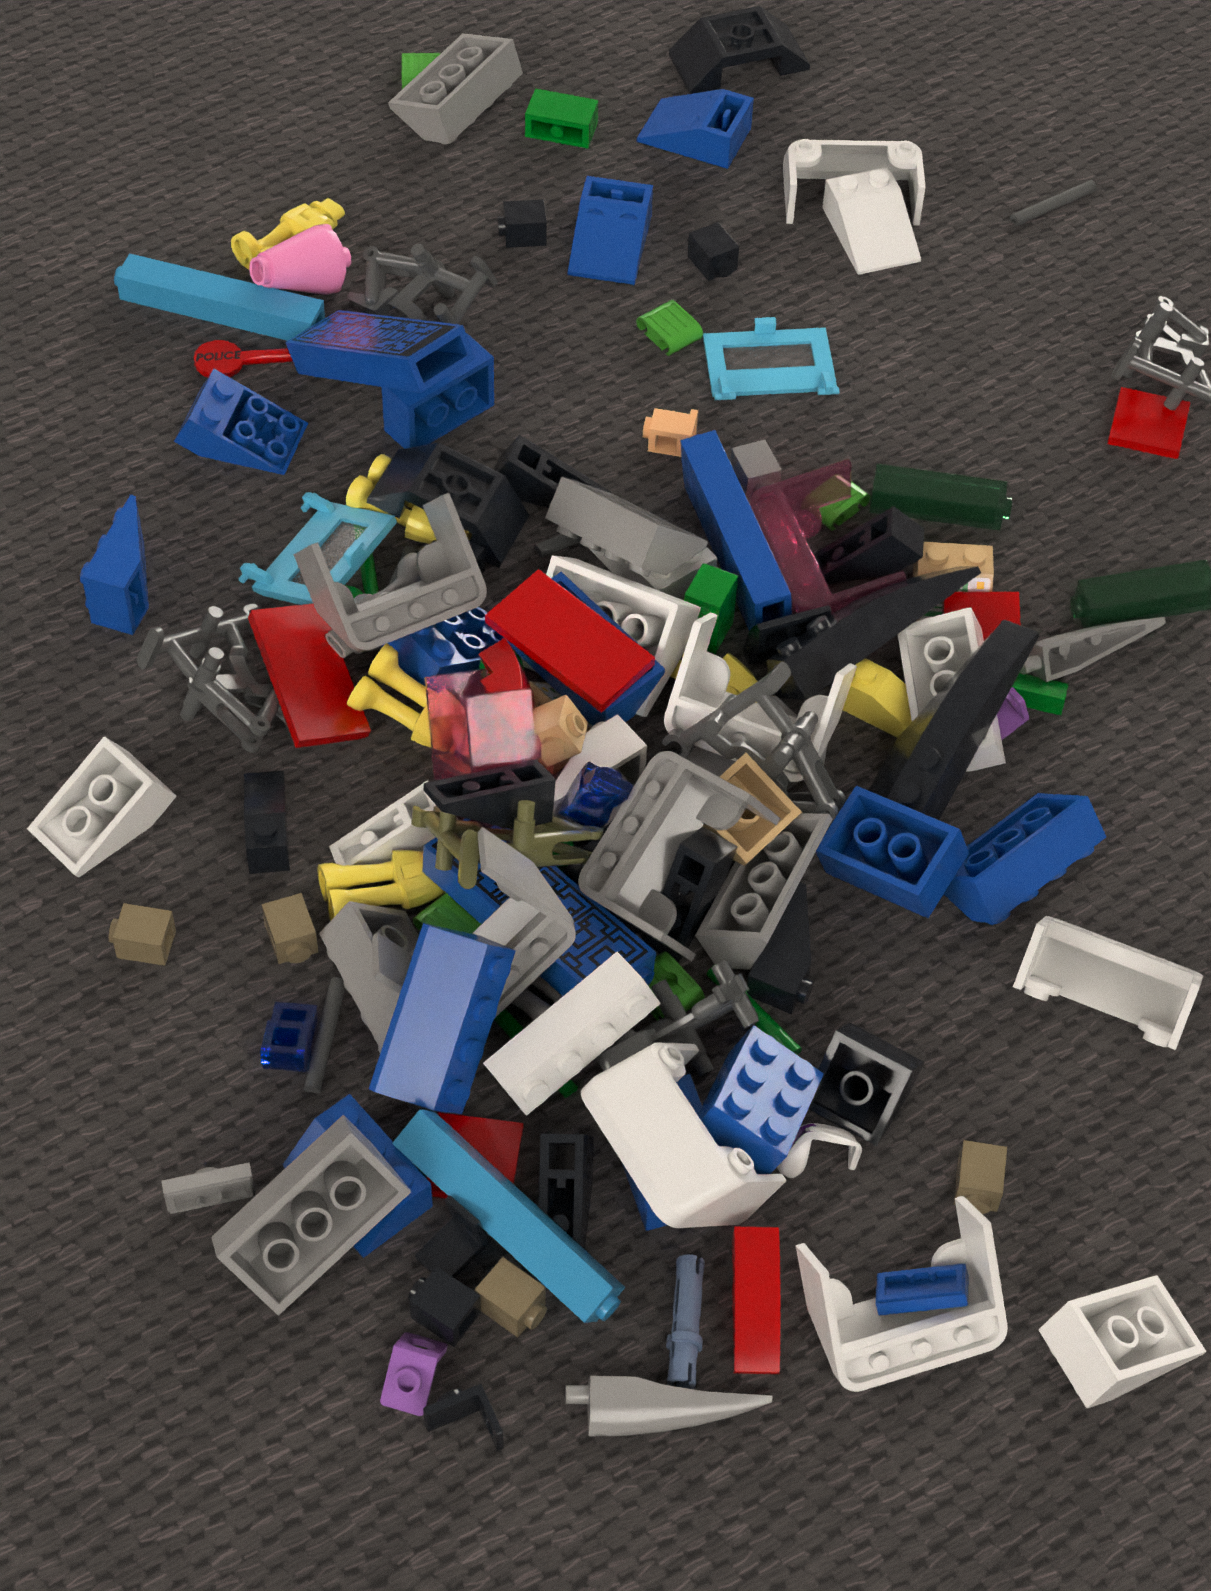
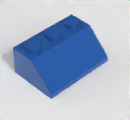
[283,1094,433,1258]

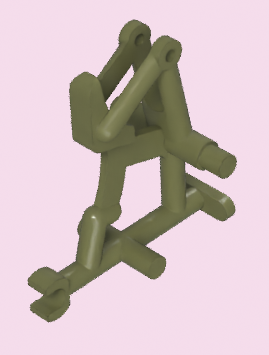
[411,800,603,889]

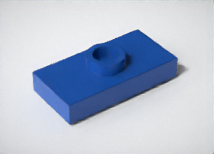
[875,1264,969,1316]

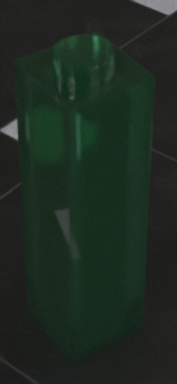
[869,464,1013,531]
[1070,559,1211,628]

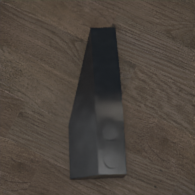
[767,566,981,700]
[868,620,1040,820]

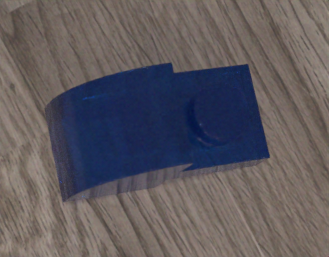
[558,762,633,827]
[260,1002,318,1072]

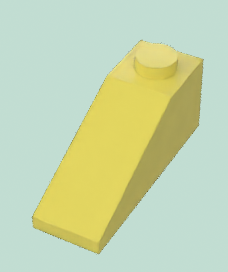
[843,658,912,738]

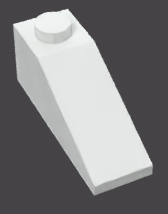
[329,780,458,866]

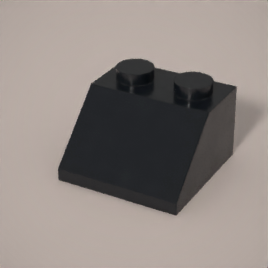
[808,1023,924,1146]

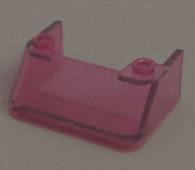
[749,458,906,614]
[425,669,541,781]

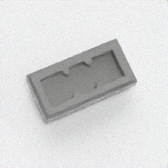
[161,1162,255,1214]

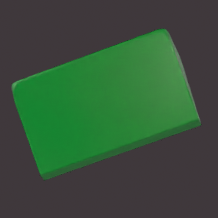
[1012,673,1068,715]

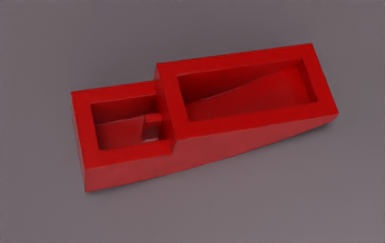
[478,638,536,747]
[732,1226,781,1374]

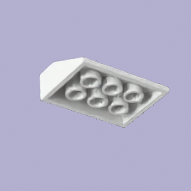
[521,555,701,717]

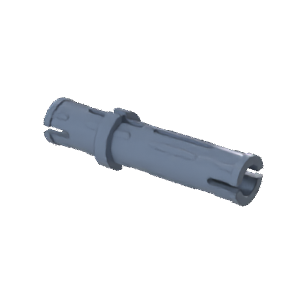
[666,1254,705,1389]

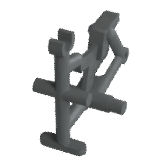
[347,244,498,325]
[1111,296,1211,411]
[137,604,287,753]
[661,662,846,821]
[595,960,759,1077]

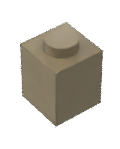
[262,893,318,964]
[109,903,176,966]
[954,1140,1007,1214]
[475,1257,547,1338]

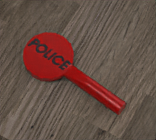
[194,340,293,378]

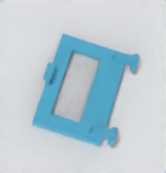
[703,317,839,400]
[239,492,397,605]

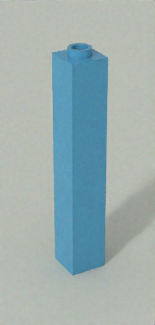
[114,253,325,341]
[392,1109,625,1323]

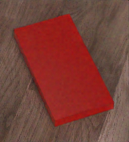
[485,569,655,713]
[248,603,371,748]

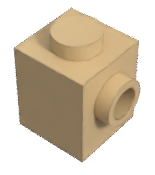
[526,695,588,767]

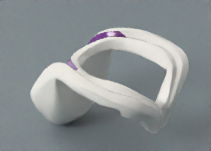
[777,1123,862,1178]

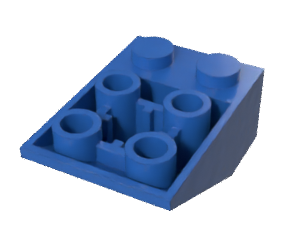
[637,89,754,169]
[568,176,653,285]
[174,369,308,475]
[80,495,149,635]
[381,607,502,694]

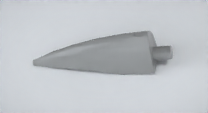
[1020,617,1166,682]
[565,1376,772,1437]

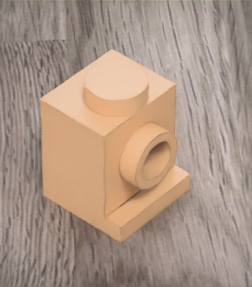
[643,408,698,457]

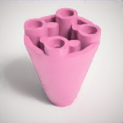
[249,224,351,295]

